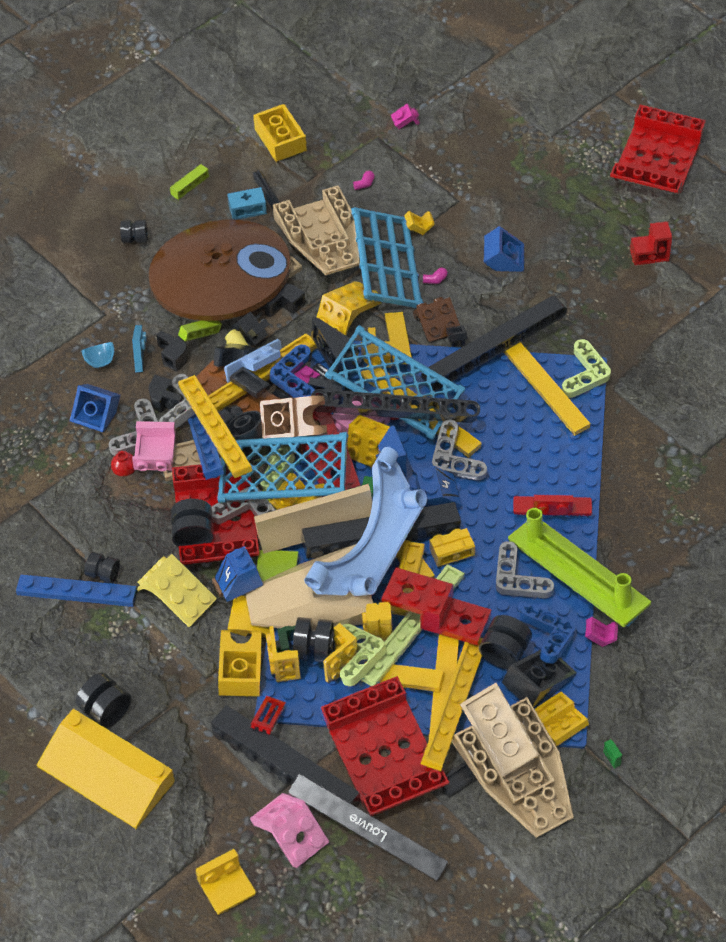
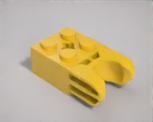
[218,630,262,696]

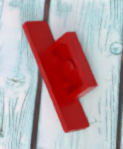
[513,495,592,516]

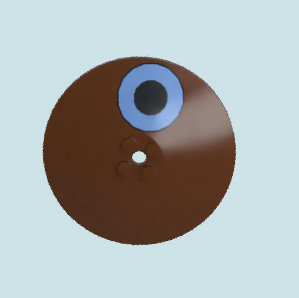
[149,219,291,321]

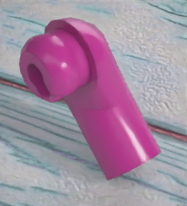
[353,171,374,190]
[423,268,448,284]

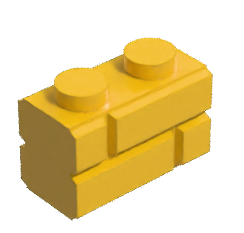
[429,528,475,567]
[362,602,392,641]

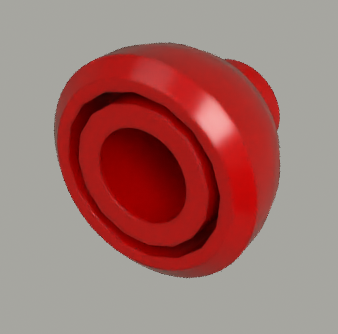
[111,451,135,476]

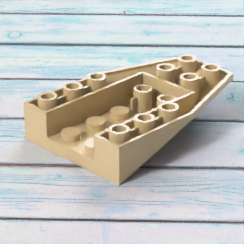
[273,185,359,275]
[245,544,373,630]
[451,698,573,838]

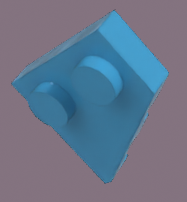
[132,325,147,372]

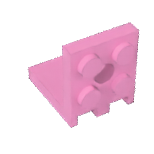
[250,793,329,868]

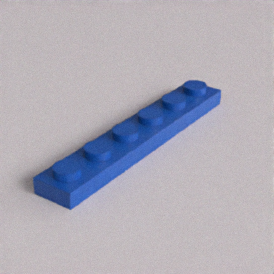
[188,414,224,480]
[16,574,137,607]

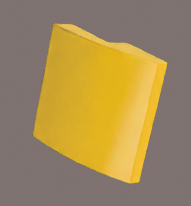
[227,595,270,638]
[534,692,589,746]

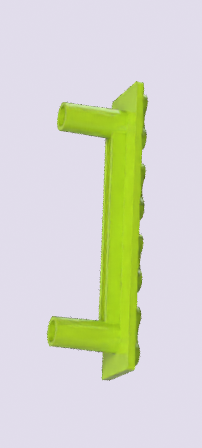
[508,508,651,627]

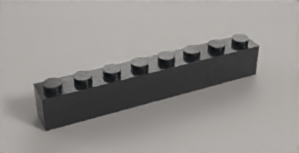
[301,502,461,559]
[211,705,360,807]

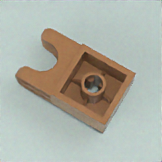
[260,396,327,438]

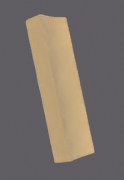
[254,484,372,554]

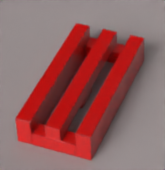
[251,695,286,735]

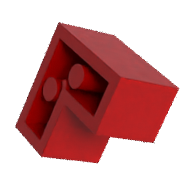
[630,221,672,266]

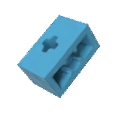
[227,187,267,220]

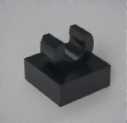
[446,325,468,347]

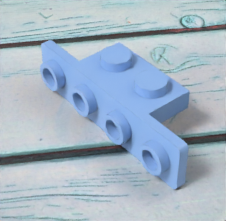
[224,339,282,383]

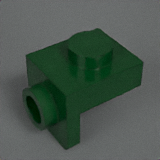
[275,626,295,653]

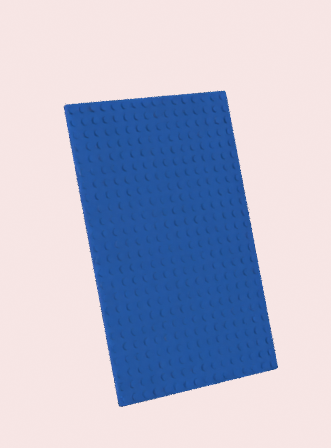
[254,341,607,749]

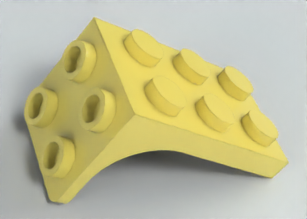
[136,554,217,627]

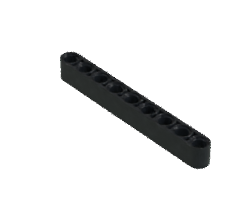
[421,296,567,391]
[311,389,480,423]

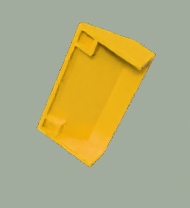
[37,709,175,829]

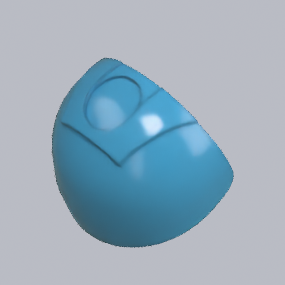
[81,342,114,368]

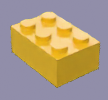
[253,104,307,162]

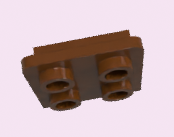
[412,297,460,342]

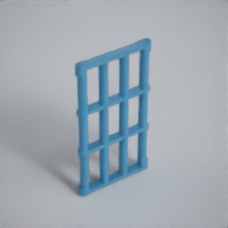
[351,207,423,308]

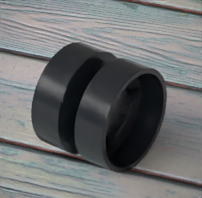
[227,411,272,461]
[171,498,214,547]
[479,615,532,669]
[293,617,335,663]
[75,672,132,728]

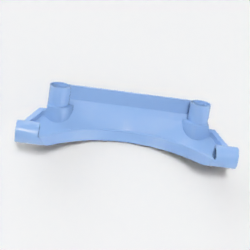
[304,447,427,596]

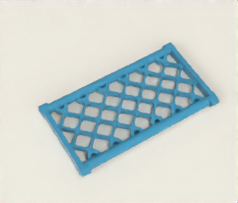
[325,325,465,440]
[217,432,348,503]

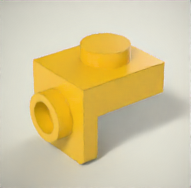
[404,211,435,235]

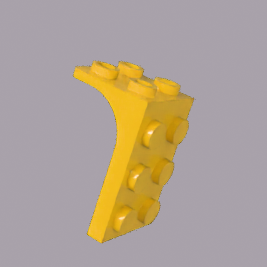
[317,282,382,335]

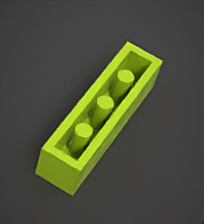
[170,164,209,200]
[178,320,222,341]

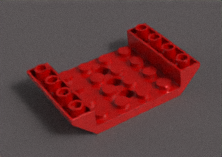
[610,105,706,194]
[172,464,259,565]
[321,676,449,816]

